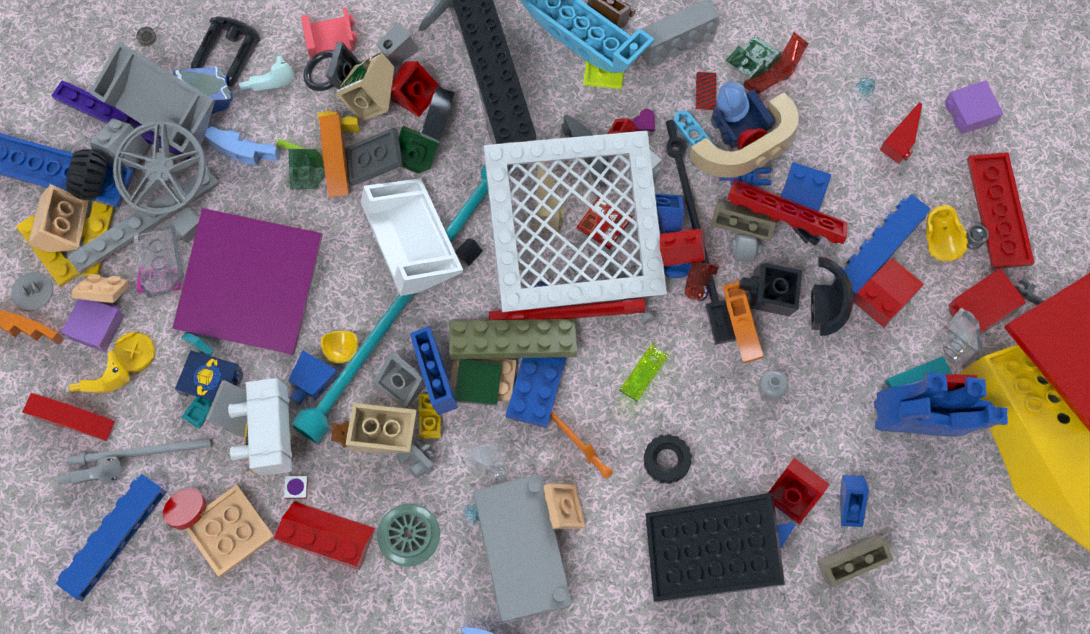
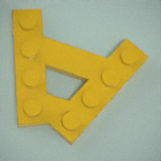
[16,201,115,287]

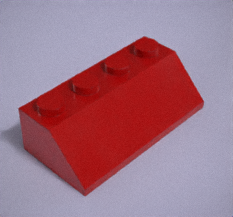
[274,501,376,570]

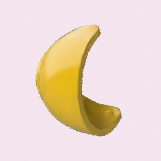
[321,331,358,363]

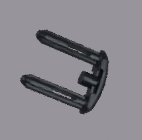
[191,16,261,86]

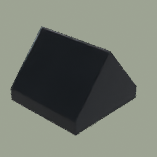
[455,239,483,266]

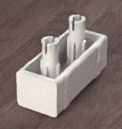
[228,378,292,476]

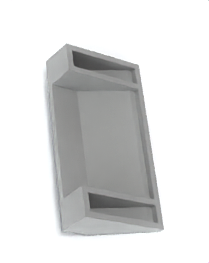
[89,41,215,157]
[473,475,572,622]

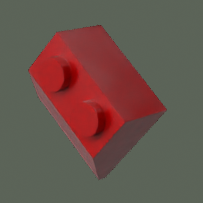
[390,61,441,117]
[659,229,705,266]
[768,458,830,525]

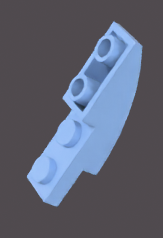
[204,127,280,166]

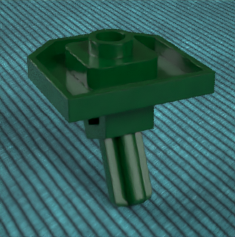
[399,126,440,174]

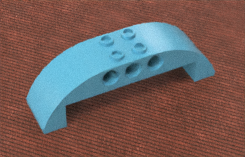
[520,0,655,73]

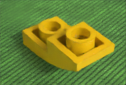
[317,111,360,133]
[419,394,441,439]

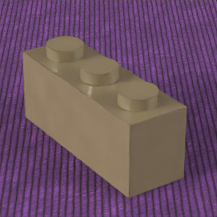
[711,199,776,241]
[817,535,893,587]

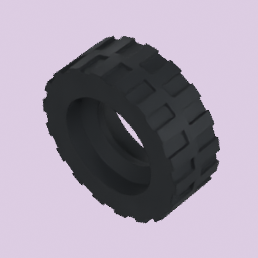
[643,434,692,484]

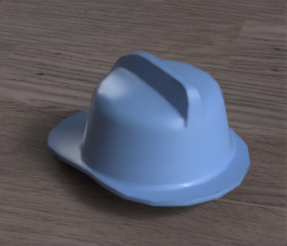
[716,82,749,122]

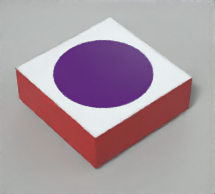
[284,476,308,499]

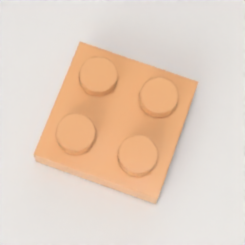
[71,274,128,303]
[543,483,586,529]

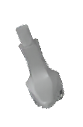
[57,457,122,485]

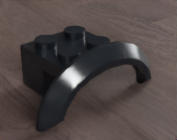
[811,257,853,336]

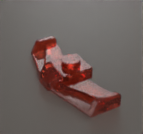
[744,32,809,94]

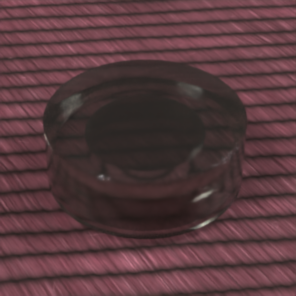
[136,27,157,46]

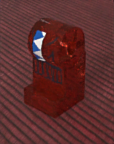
[685,262,719,301]

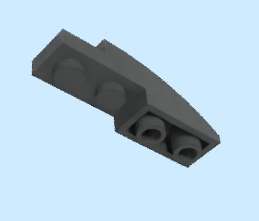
[561,114,609,188]

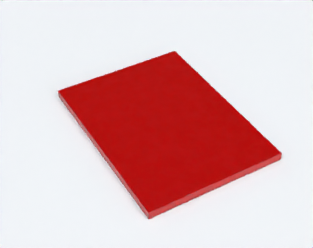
[1004,273,1090,432]

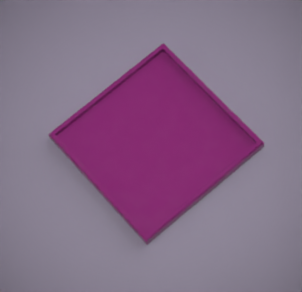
[172,208,323,355]

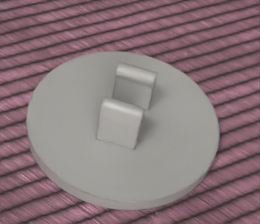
[11,272,53,311]

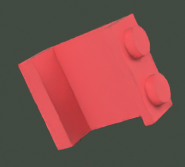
[301,8,358,58]

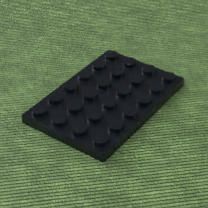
[645,493,785,603]

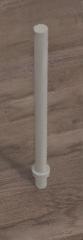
[67,439,212,466]

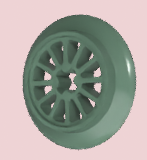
[377,504,440,567]

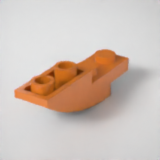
[723,281,764,363]

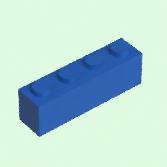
[410,326,458,415]

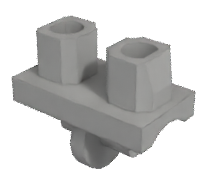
[395,441,434,479]

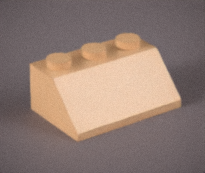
[28,184,89,252]

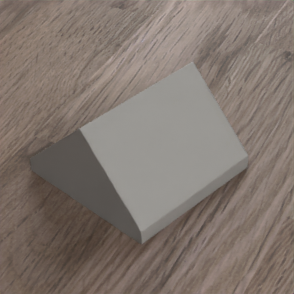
[374,351,426,409]

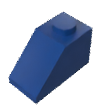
[840,475,869,527]

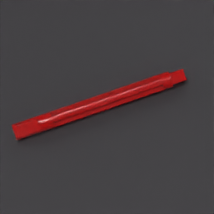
[489,299,645,320]

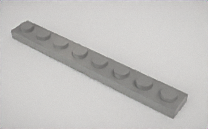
[67,168,219,275]

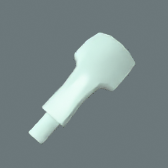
[239,56,295,91]

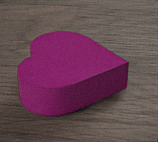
[632,109,655,132]

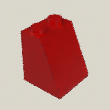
[948,268,1026,339]

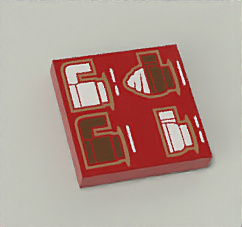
[576,196,633,249]

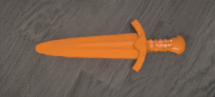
[550,412,613,479]

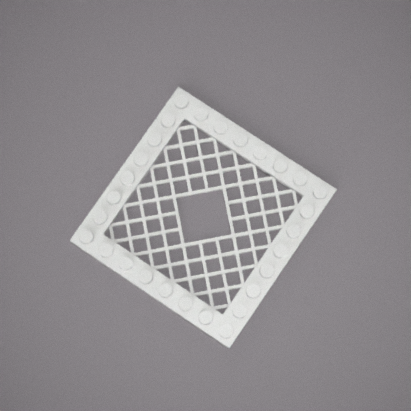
[483,131,667,312]

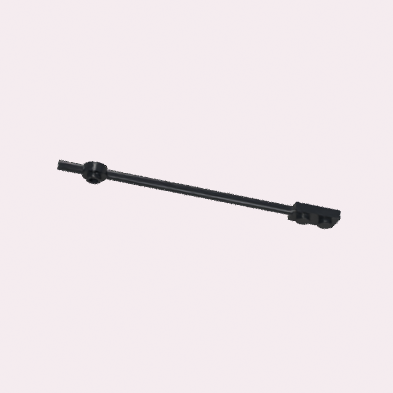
[666,120,736,345]

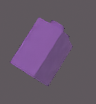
[945,80,1003,134]
[61,299,124,353]

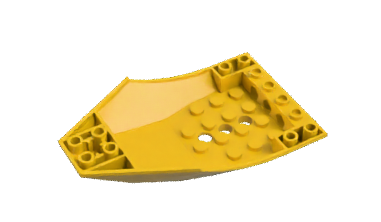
[959,344,1090,552]

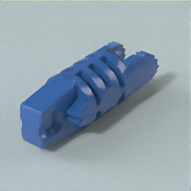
[720,168,771,186]

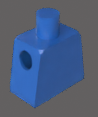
[288,350,339,405]

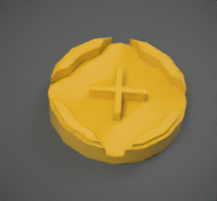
[113,332,155,373]

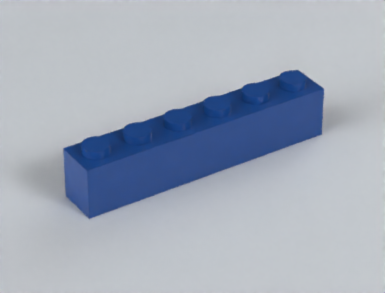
[834,194,931,299]
[55,474,167,602]

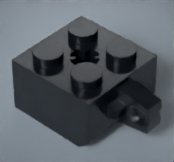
[738,263,802,317]

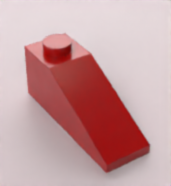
[880,102,922,164]

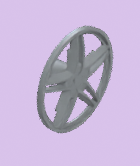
[113,121,206,215]

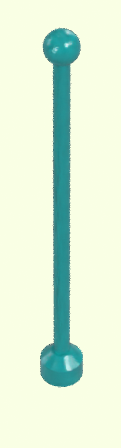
[290,165,488,444]

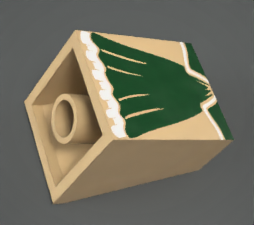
[336,52,394,122]

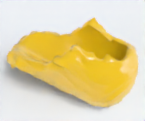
[926,205,968,262]

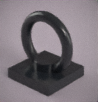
[303,42,360,91]

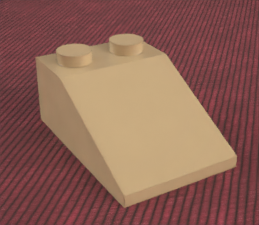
[534,162,564,233]
[345,403,417,453]

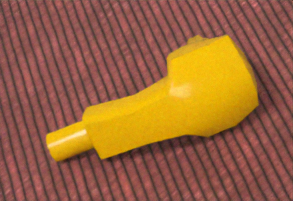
[69,351,130,394]

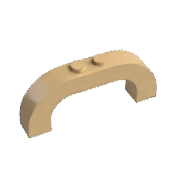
[690,93,799,178]

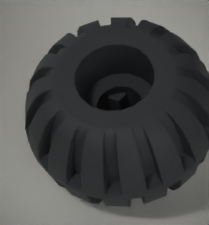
[66,149,107,200]

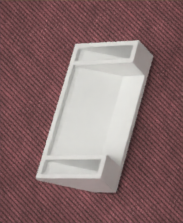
[361,178,463,296]

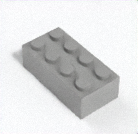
[641,0,720,67]

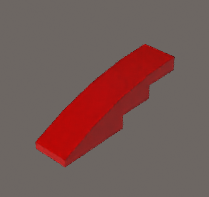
[22,393,115,441]

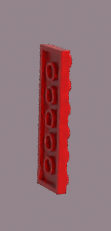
[967,152,1035,269]
[727,179,848,244]

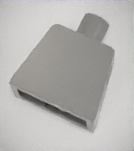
[376,22,418,66]

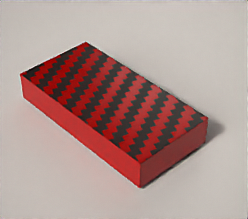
[696,72,716,110]

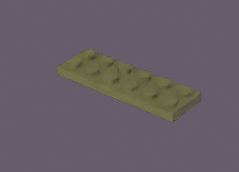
[449,319,577,359]

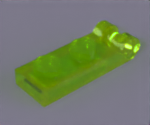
[620,344,669,402]

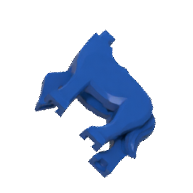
[874,372,1008,437]

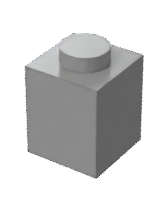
[169,208,199,243]

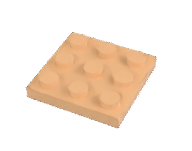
[185,485,274,578]

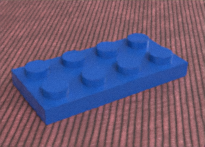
[506,357,567,428]

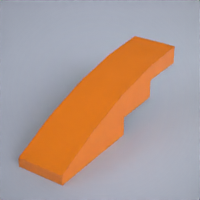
[319,114,349,197]
[0,310,64,345]

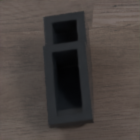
[421,86,455,141]

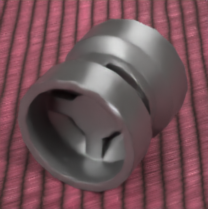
[966,224,989,250]

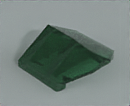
[288,149,325,189]

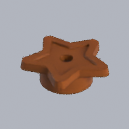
[331,420,349,448]

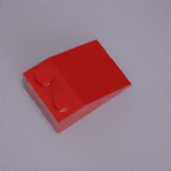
[853,258,924,328]

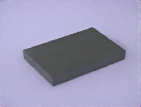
[345,128,402,185]

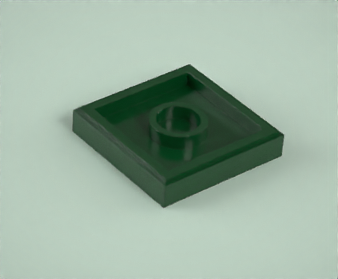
[455,359,502,406]

